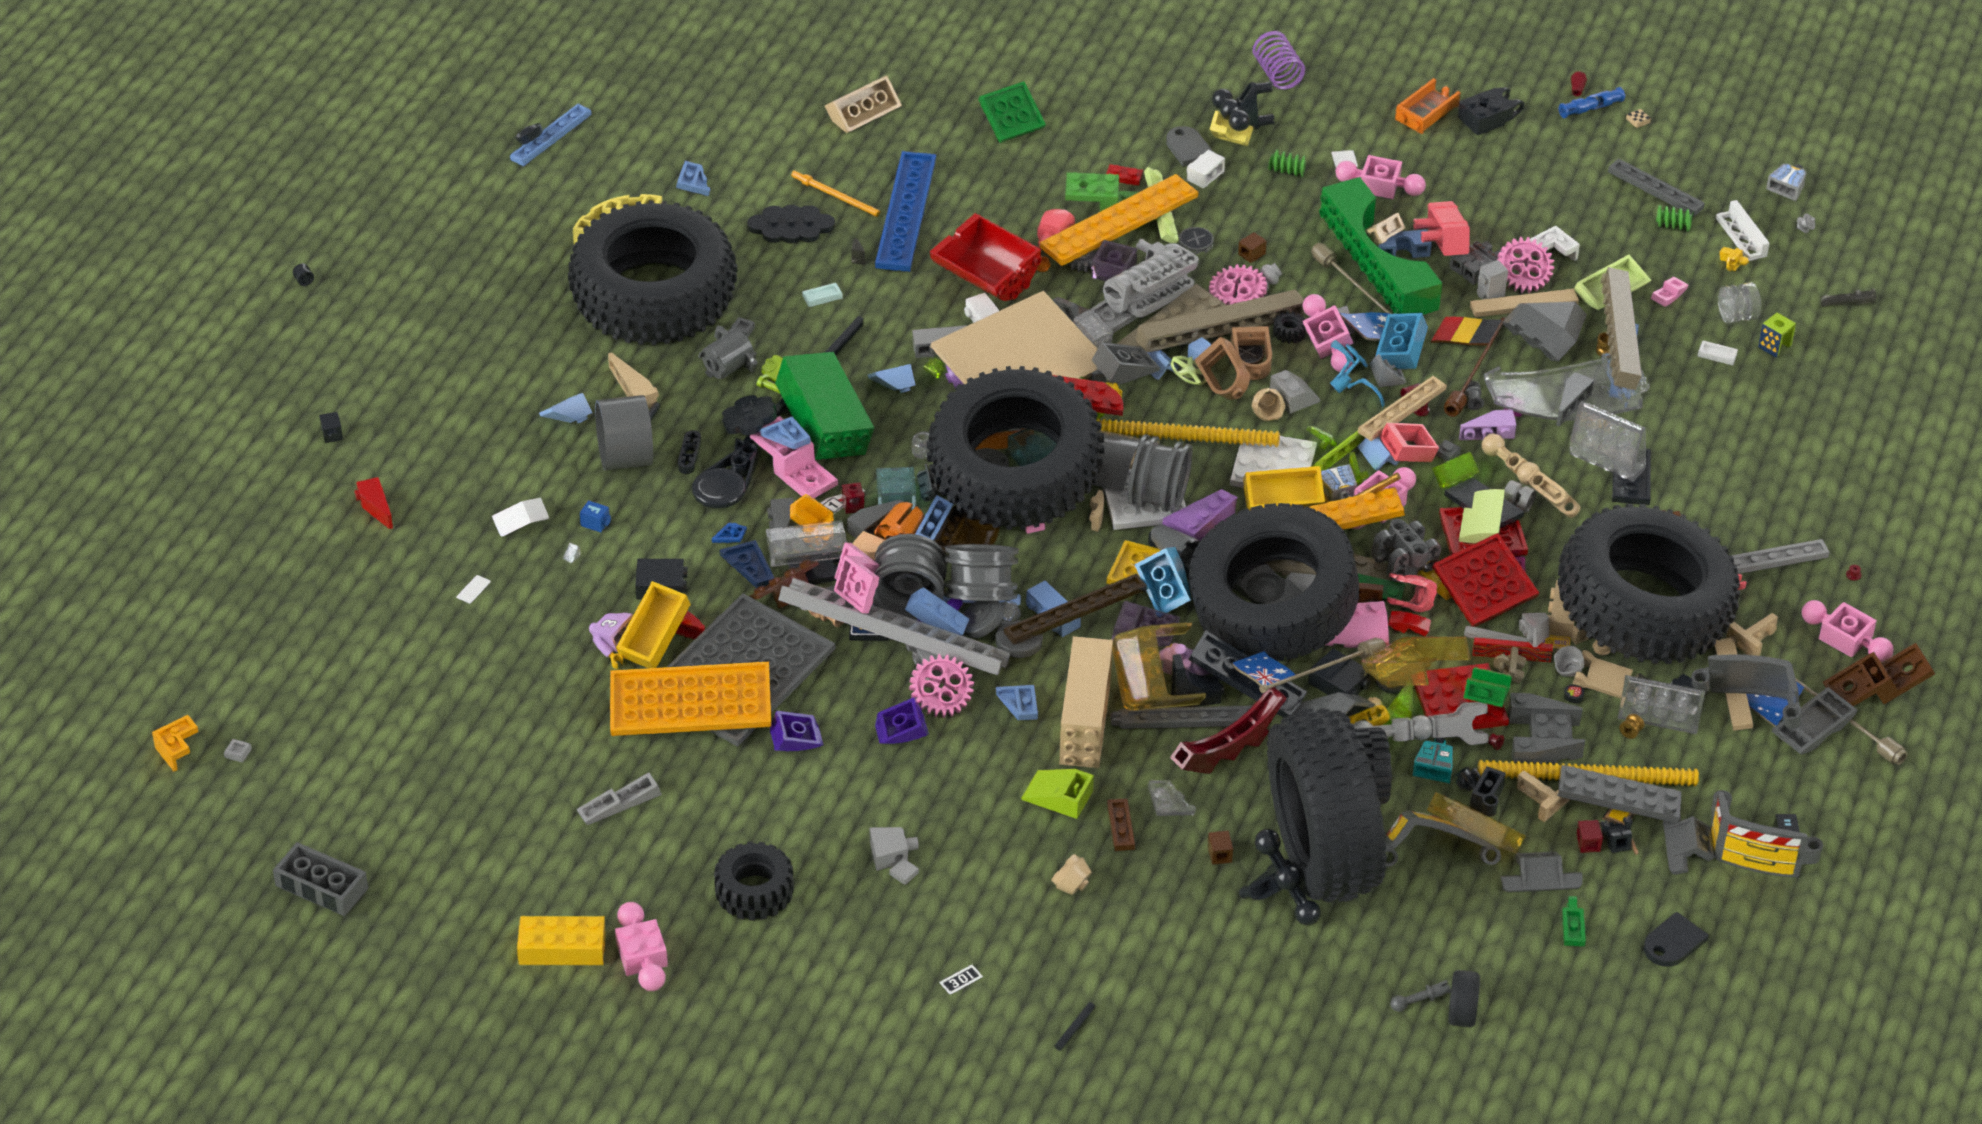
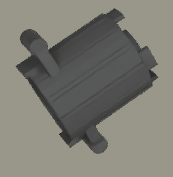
[698,326,757,379]

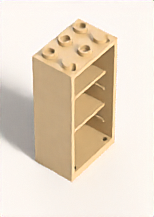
[1059,637,1113,768]

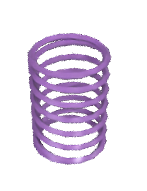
[1253,31,1305,90]

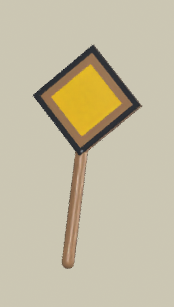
[1602,808,1639,855]

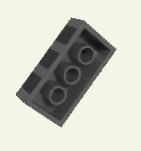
[273,842,368,916]

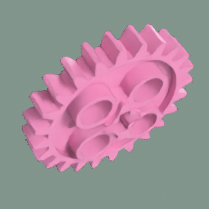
[1497,237,1554,293]
[1209,264,1267,305]
[909,654,974,718]

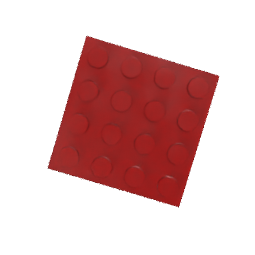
[1439,507,1528,557]
[1432,533,1539,627]
[1411,663,1509,730]

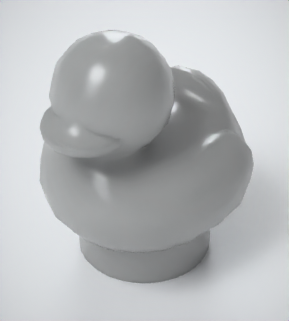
[1260,263,1283,290]

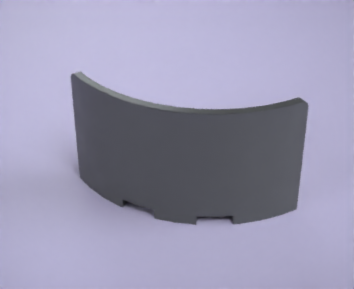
[1091,430,1141,491]

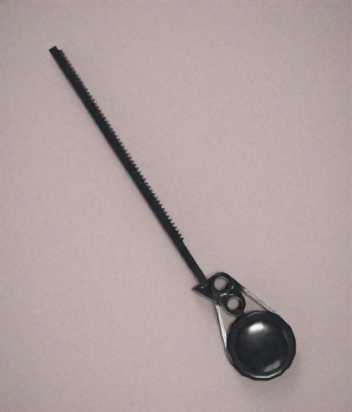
[692,316,864,509]

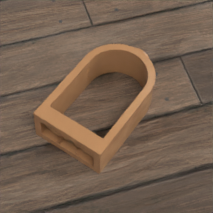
[1231,326,1272,380]
[1195,337,1250,400]

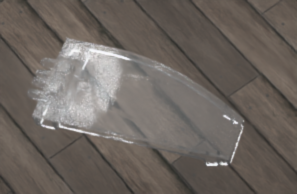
[1484,353,1650,421]

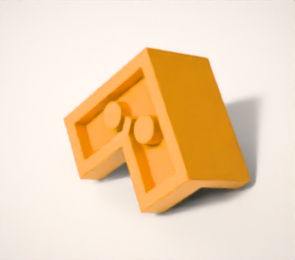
[790,494,834,551]
[152,715,198,772]

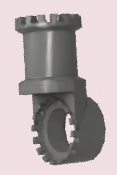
[1464,380,1484,411]

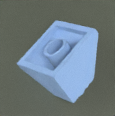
[868,364,915,393]
[539,393,592,423]

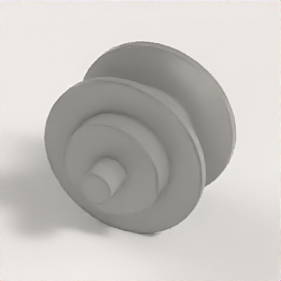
[1797,214,1816,233]

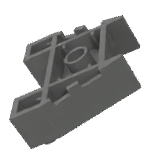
[1508,693,1585,764]

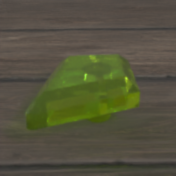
[1306,426,1338,450]
[1349,452,1369,487]

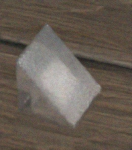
[563,543,580,563]

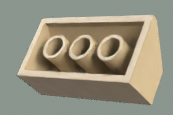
[825,75,902,133]

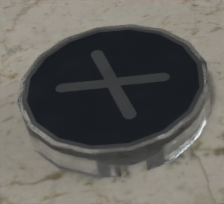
[1179,227,1214,254]

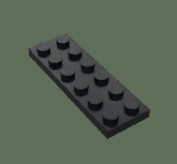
[1188,630,1307,718]

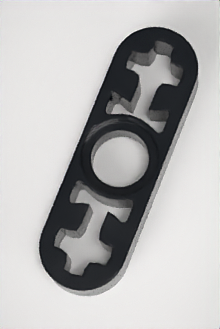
[678,430,701,474]

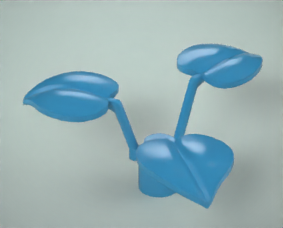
[1330,340,1385,407]

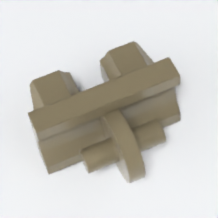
[1493,646,1526,684]

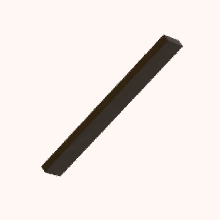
[1004,573,1147,645]

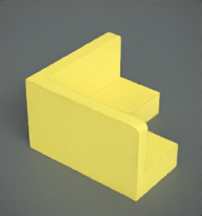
[1209,111,1253,147]

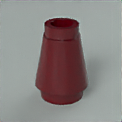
[1571,71,1587,97]

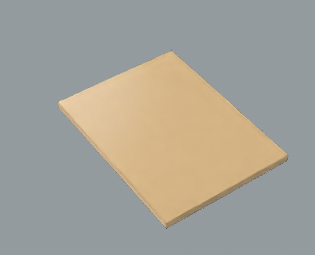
[930,291,1097,384]

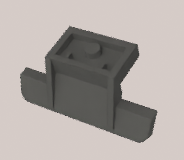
[1663,813,1715,875]
[1501,851,1582,892]

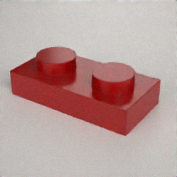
[1106,164,1143,186]

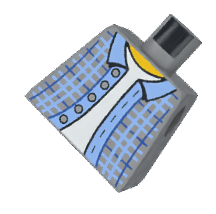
[1766,164,1806,201]
[1321,464,1357,501]

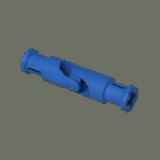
[1559,87,1625,118]

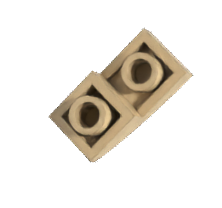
[1089,490,1104,532]

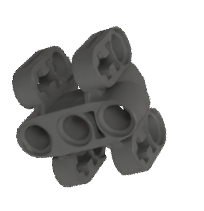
[1371,519,1441,582]

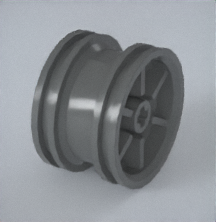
[1128,434,1193,513]
[873,534,948,620]
[944,544,1019,601]

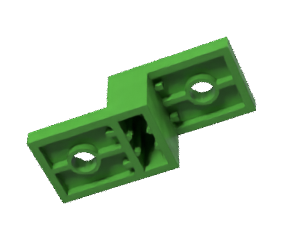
[1065,172,1139,212]

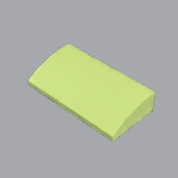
[1574,255,1651,310]
[1459,489,1505,543]

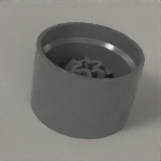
[595,395,653,471]

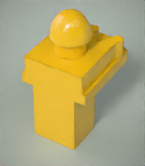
[1720,247,1749,271]

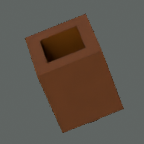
[1238,232,1267,263]
[1207,831,1233,865]

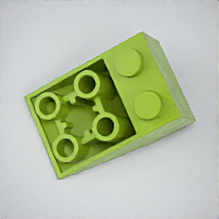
[1021,769,1094,819]

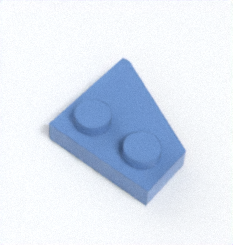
[676,161,710,196]
[760,417,811,449]
[996,685,1038,720]

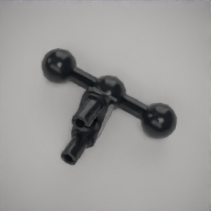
[1212,81,1275,131]
[1239,829,1321,926]

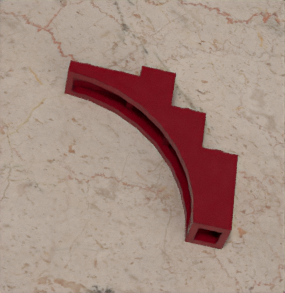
[1170,687,1287,774]

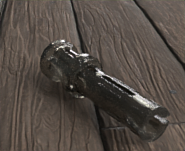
[1820,288,1877,307]

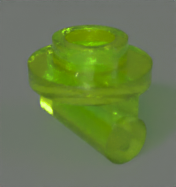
[923,357,945,378]

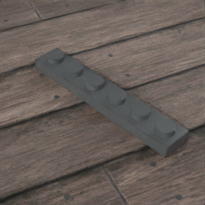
[1608,159,1705,216]

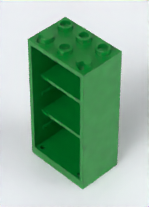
[775,352,874,460]

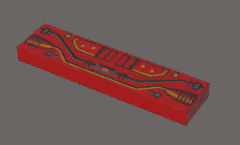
[1472,637,1553,662]

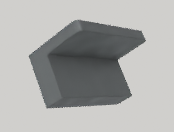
[1052,297,1092,323]

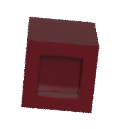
[842,482,864,514]
[1576,820,1603,853]

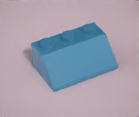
[1375,313,1428,369]

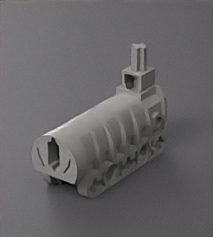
[1103,239,1199,317]

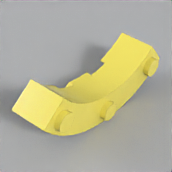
[573,194,662,244]

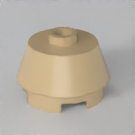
[1051,854,1092,895]

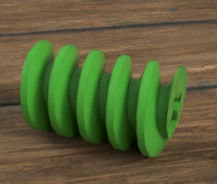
[1268,150,1306,177]
[1656,205,1694,232]

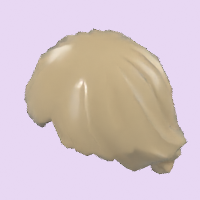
[1252,388,1285,421]

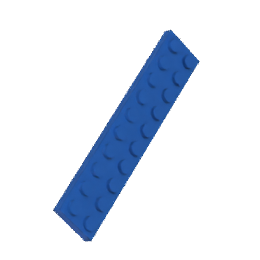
[875,151,936,272]

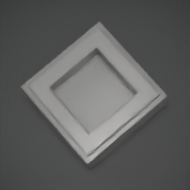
[224,739,252,763]
[889,858,919,885]

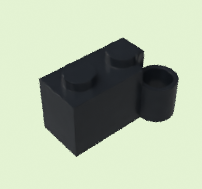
[1469,766,1506,817]

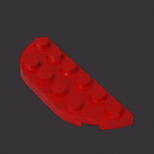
[1052,375,1123,416]

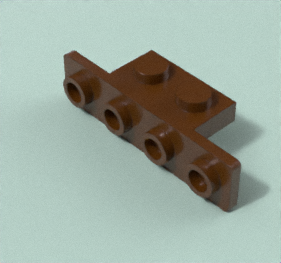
[749,559,819,608]

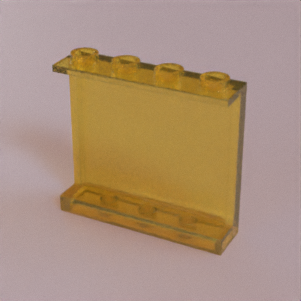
[1427,792,1526,853]

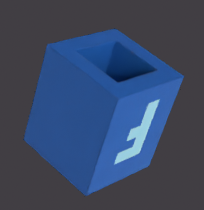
[580,500,611,532]

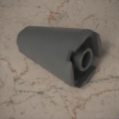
[1151,524,1200,563]

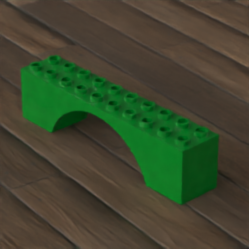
[1319,177,1442,315]

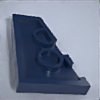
[719,540,775,588]

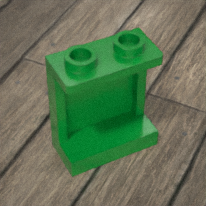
[1463,667,1512,707]

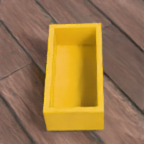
[1243,466,1325,511]
[616,581,691,668]
[517,916,606,965]

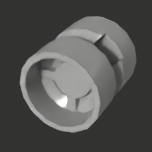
[1504,480,1537,512]

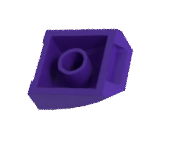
[875,697,929,744]
[770,711,824,751]

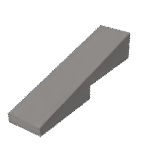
[577,773,662,825]

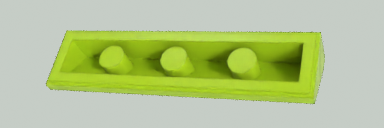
[1313,431,1365,471]

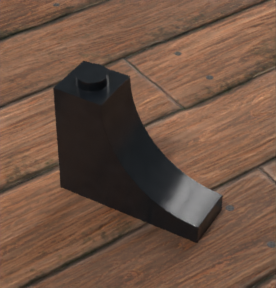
[1170,654,1224,707]

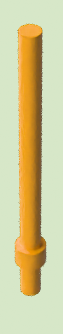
[791,171,880,217]

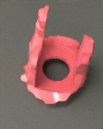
[1387,573,1437,613]

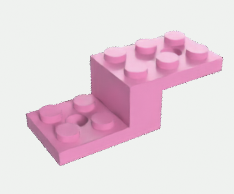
[750,416,838,498]
[834,542,879,614]

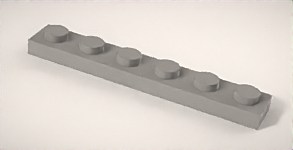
[1732,539,1830,574]

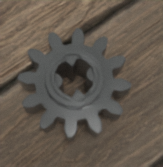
[1067,250,1098,272]

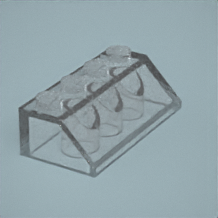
[766,520,847,567]

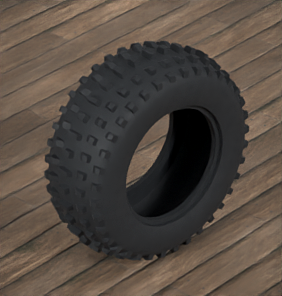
[568,200,737,345]
[927,366,1105,530]
[1557,504,1740,664]
[1267,708,1387,902]

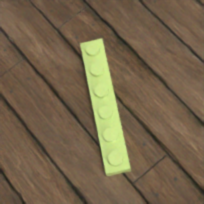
[1144,167,1179,243]

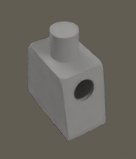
[869,827,919,871]

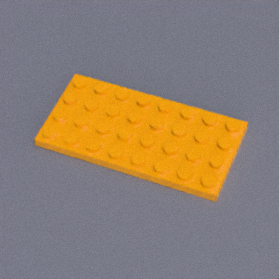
[610,662,771,736]

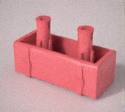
[1413,201,1470,256]

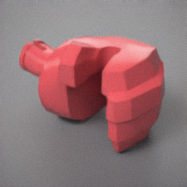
[1037,209,1075,247]

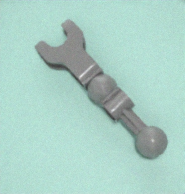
[1353,702,1489,745]

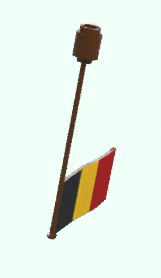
[1431,317,1505,417]

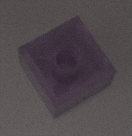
[1091,240,1137,281]

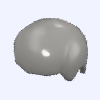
[1554,646,1584,677]

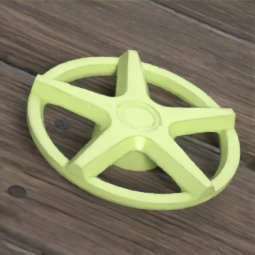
[1171,356,1207,385]

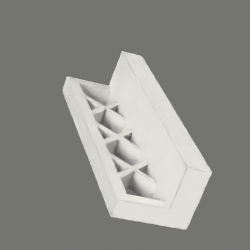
[1716,200,1769,261]

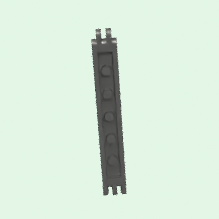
[1110,706,1252,729]

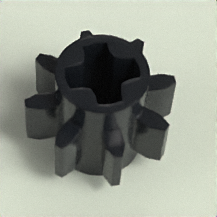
[1455,766,1480,791]

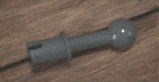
[1390,980,1451,1012]

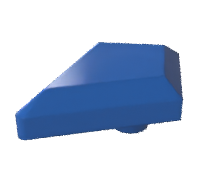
[712,523,747,543]

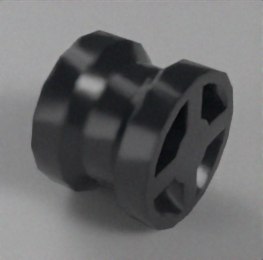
[292,263,314,286]

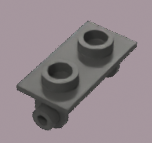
[917,464,940,502]

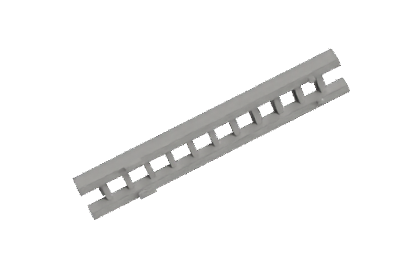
[778,578,1011,675]

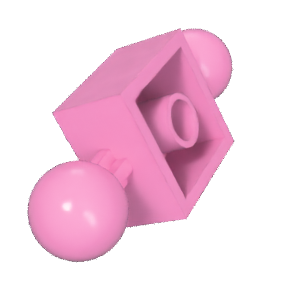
[1336,155,1426,199]
[1302,294,1354,372]
[1352,467,1416,529]
[1802,600,1894,662]
[615,902,668,991]

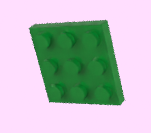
[978,81,1046,143]

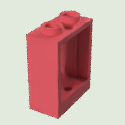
[1379,423,1439,462]

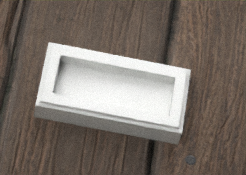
[1697,341,1738,365]

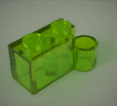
[1432,452,1479,489]

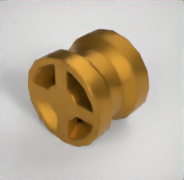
[1619,714,1645,739]

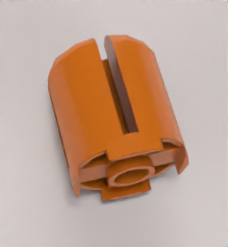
[874,502,925,540]

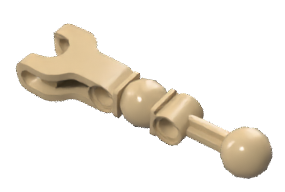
[1482,433,1581,518]

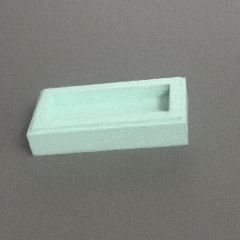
[803,283,842,307]

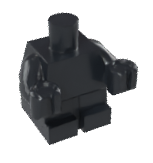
[1600,816,1633,853]

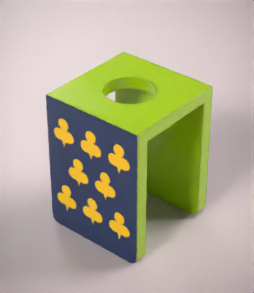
[1758,313,1796,358]

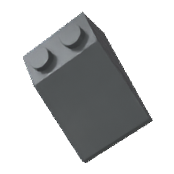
[1092,342,1160,383]

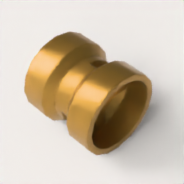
[1596,332,1611,357]

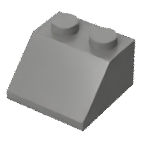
[1270,370,1320,414]

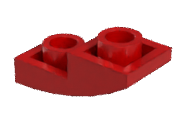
[1388,611,1431,637]

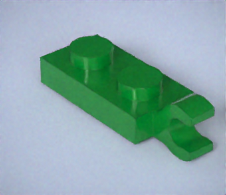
[1562,896,1586,947]

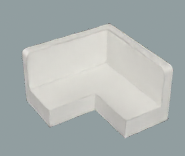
[1530,226,1580,261]
[492,498,549,536]

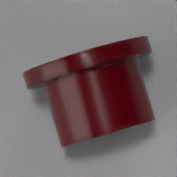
[1846,565,1862,581]
[1488,733,1504,750]

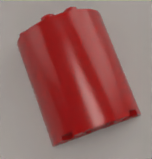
[929,213,1042,301]

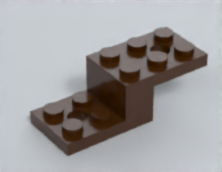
[1823,643,1935,707]

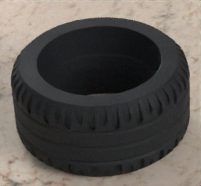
[1448,970,1480,1028]

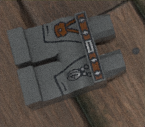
[1450,241,1501,285]

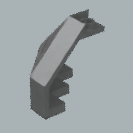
[1502,302,1587,361]
[1290,693,1375,721]

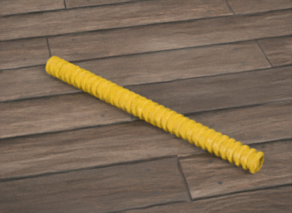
[1096,418,1280,448]
[1477,760,1699,787]

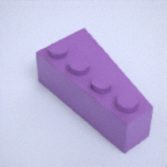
[1163,489,1237,541]

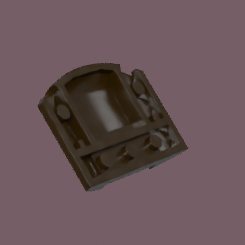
[934,505,1000,554]

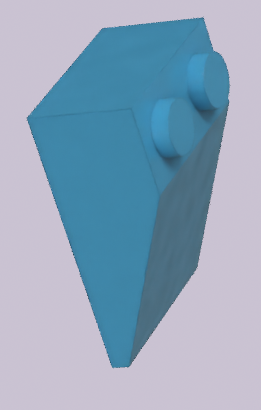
[1135,547,1192,617]

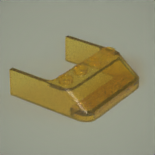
[1112,622,1206,710]
[1362,637,1471,688]

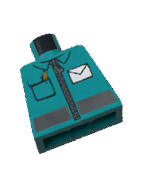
[1412,738,1453,783]

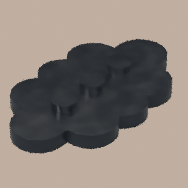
[747,205,835,243]
[722,395,777,435]

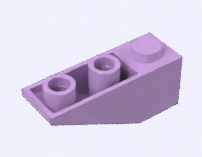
[1459,410,1516,440]

